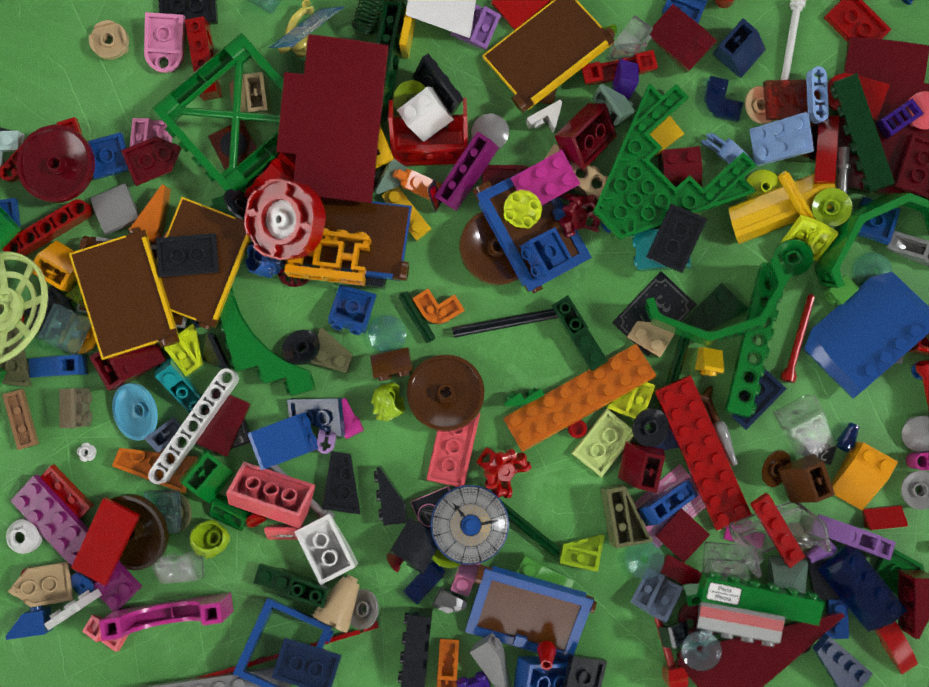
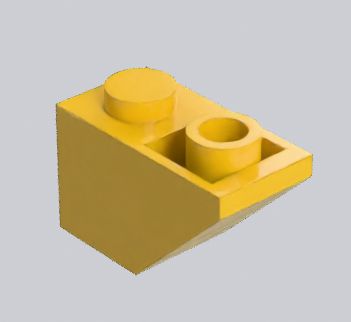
[695,347,724,377]

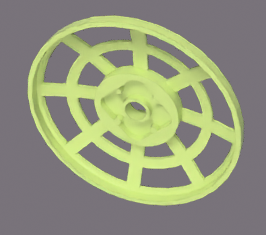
[0,251,48,363]

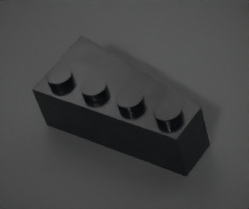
[398,607,433,687]

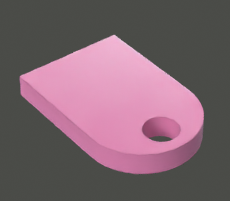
[144,12,185,73]

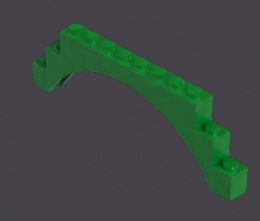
[210,177,316,396]

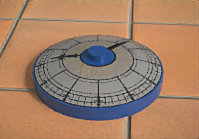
[431,485,509,565]

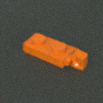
[392,169,442,201]

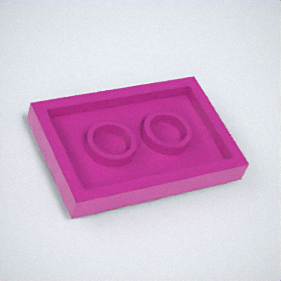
[511,150,580,206]

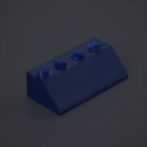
[818,545,907,632]

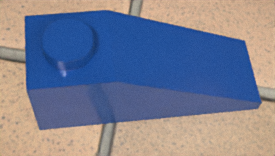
[636,479,698,526]

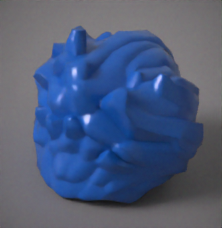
[245,242,285,278]

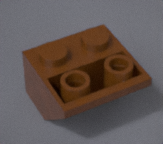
[370,347,414,381]
[778,453,835,503]

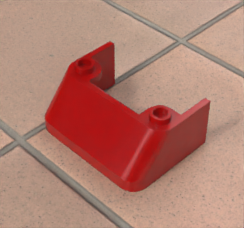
[388,98,468,166]

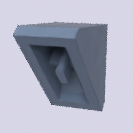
[144,417,181,453]

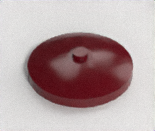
[17,125,95,203]

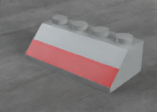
[696,602,785,647]

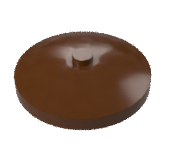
[459,212,519,286]
[407,355,485,432]

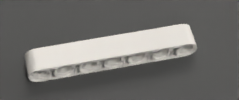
[148,369,239,484]

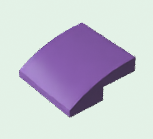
[450,4,501,50]

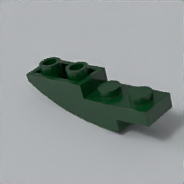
[551,295,608,371]
[254,563,329,608]

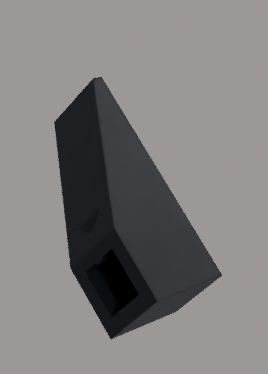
[374,465,408,526]

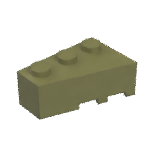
[600,485,654,548]

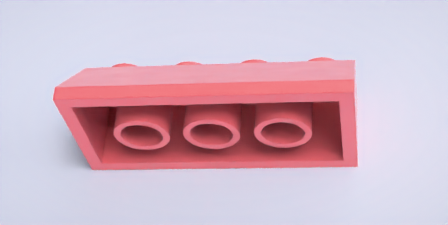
[226,462,315,528]

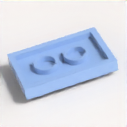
[750,112,814,167]

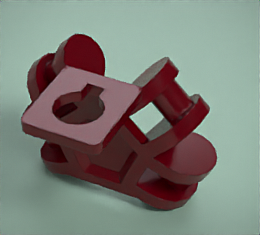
[559,193,601,237]

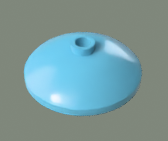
[112,383,158,440]

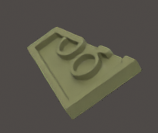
[0,327,32,387]

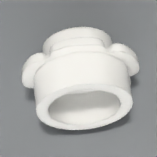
[77,443,97,462]

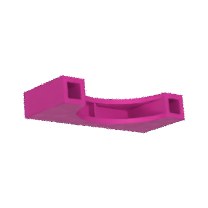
[99,592,234,641]

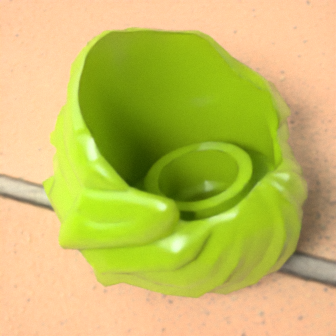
[371,382,405,422]
[190,519,231,559]

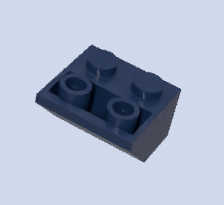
[712,18,766,79]

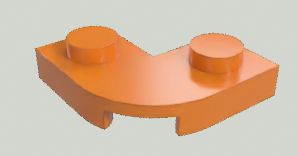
[412,288,465,324]

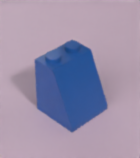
[247,413,319,470]

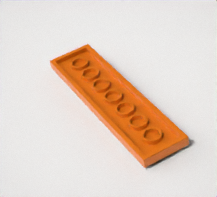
[503,344,657,452]

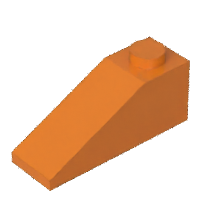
[129,184,171,245]

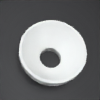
[6,518,43,554]

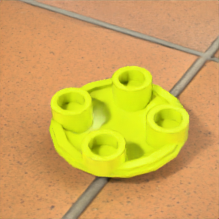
[503,190,542,229]

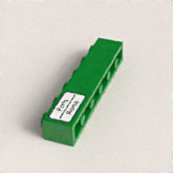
[697,571,825,626]

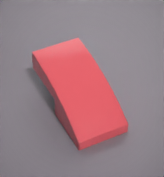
[82,614,129,652]

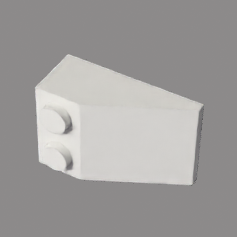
[295,514,359,585]

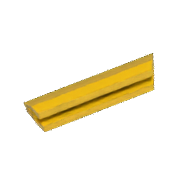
[728,173,836,244]

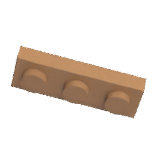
[2,389,39,450]

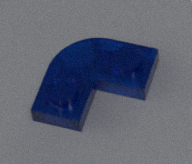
[704,76,743,122]

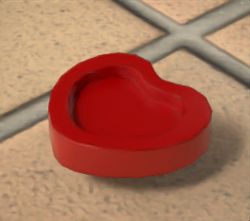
[246,513,267,528]

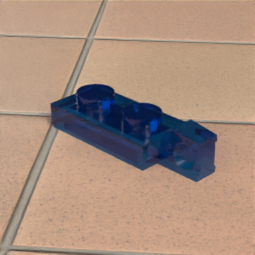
[403,561,446,605]

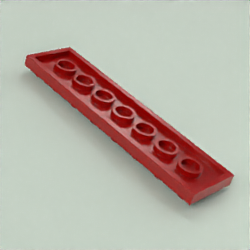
[654,375,752,531]

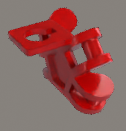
[476,447,532,499]

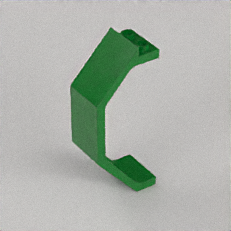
[814,193,929,289]

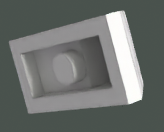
[526,100,562,133]

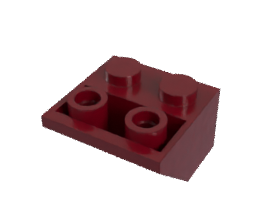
[618,441,665,493]

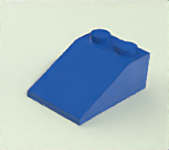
[514,656,568,687]

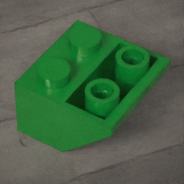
[179,450,235,504]

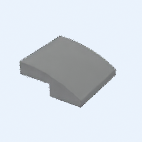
[90,183,140,235]

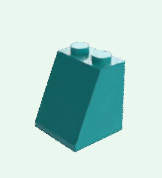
[633,229,691,271]

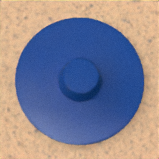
[71,573,95,595]

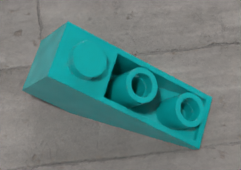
[155,357,208,414]

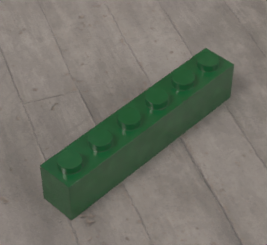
[830,73,895,193]

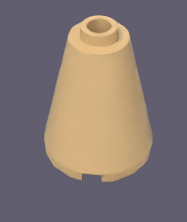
[312,575,360,633]

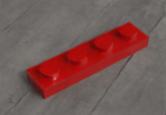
[750,492,805,568]

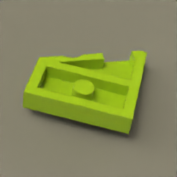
[559,534,605,572]

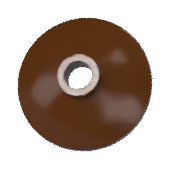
[762,450,791,487]

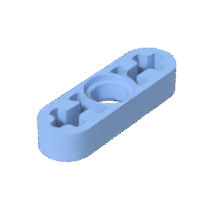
[806,66,829,124]

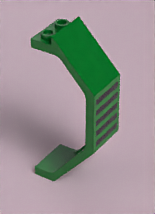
[645,256,793,347]

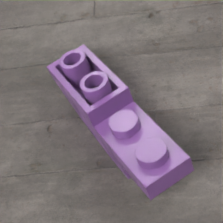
[812,514,896,560]

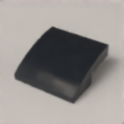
[390,518,438,574]

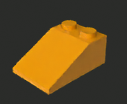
[831,441,898,510]

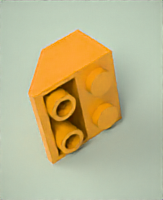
[32,240,77,292]

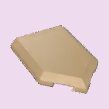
[8,562,73,607]

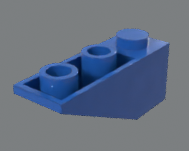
[29,355,88,378]

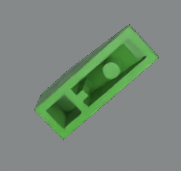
[515,552,574,588]

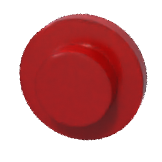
[568,420,587,438]

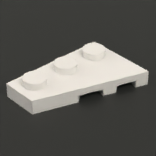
[44,589,102,631]

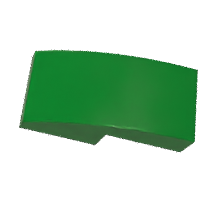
[504,387,545,407]

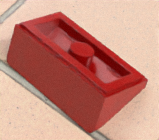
[862,505,908,530]

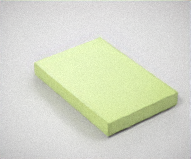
[571,408,634,477]

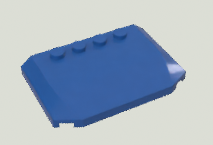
[803,272,929,399]

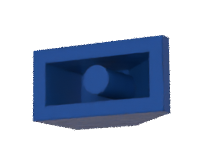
[5,605,53,640]

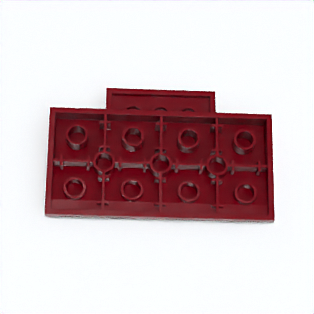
[277,34,389,204]
[835,37,929,195]

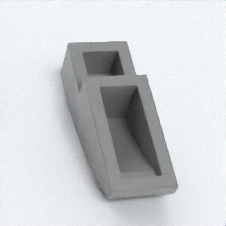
[886,231,929,267]

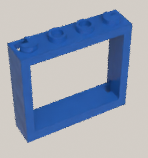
[233,597,334,687]

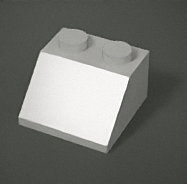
[397,87,454,142]

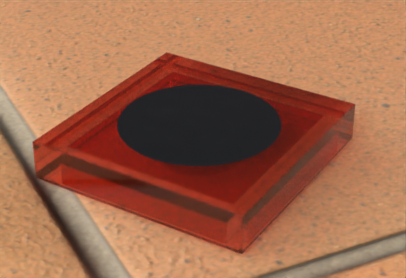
[208,120,257,170]

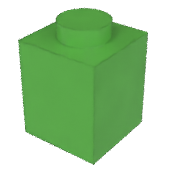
[823,275,859,306]

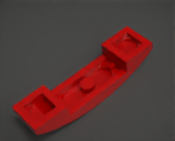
[581,50,658,85]

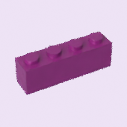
[434,131,499,212]

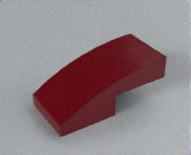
[658,554,702,584]

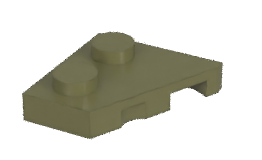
[310,328,353,373]

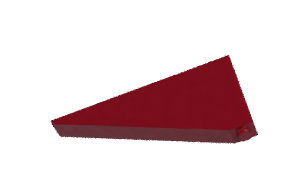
[675,611,845,687]

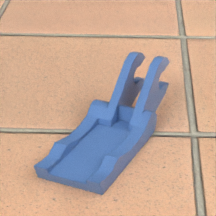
[701,132,754,164]

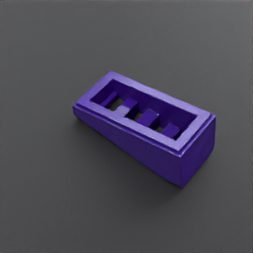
[876,98,924,139]

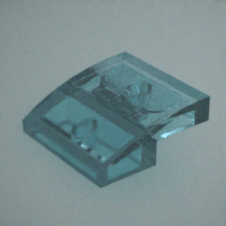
[38,303,91,355]
[144,490,182,533]

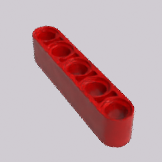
[3,199,94,256]

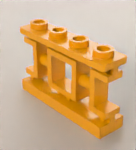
[284,228,371,286]

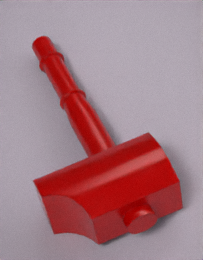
[654,617,688,687]

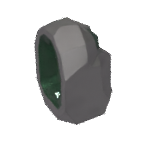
[432,587,467,614]

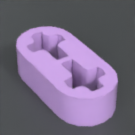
[317,429,337,454]

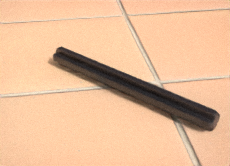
[452,308,558,338]

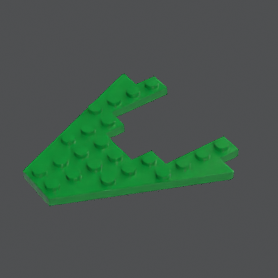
[593,83,757,240]

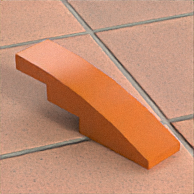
[437,639,459,687]

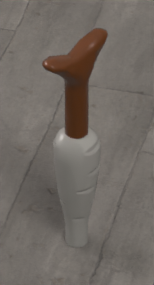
[699,386,738,466]

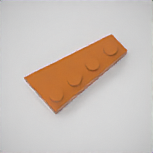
[112,448,198,493]

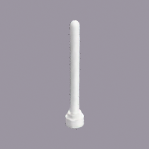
[780,0,806,88]

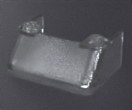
[728,502,831,578]

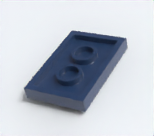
[271,637,342,687]

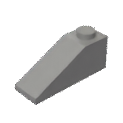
[470,633,511,687]

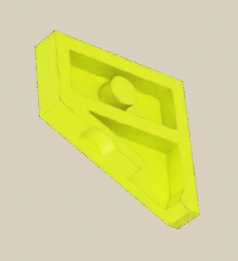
[164,324,203,377]
[607,382,656,419]

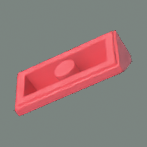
[264,525,305,540]

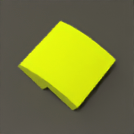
[781,215,838,261]

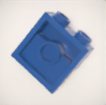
[520,228,574,280]
[328,285,376,335]

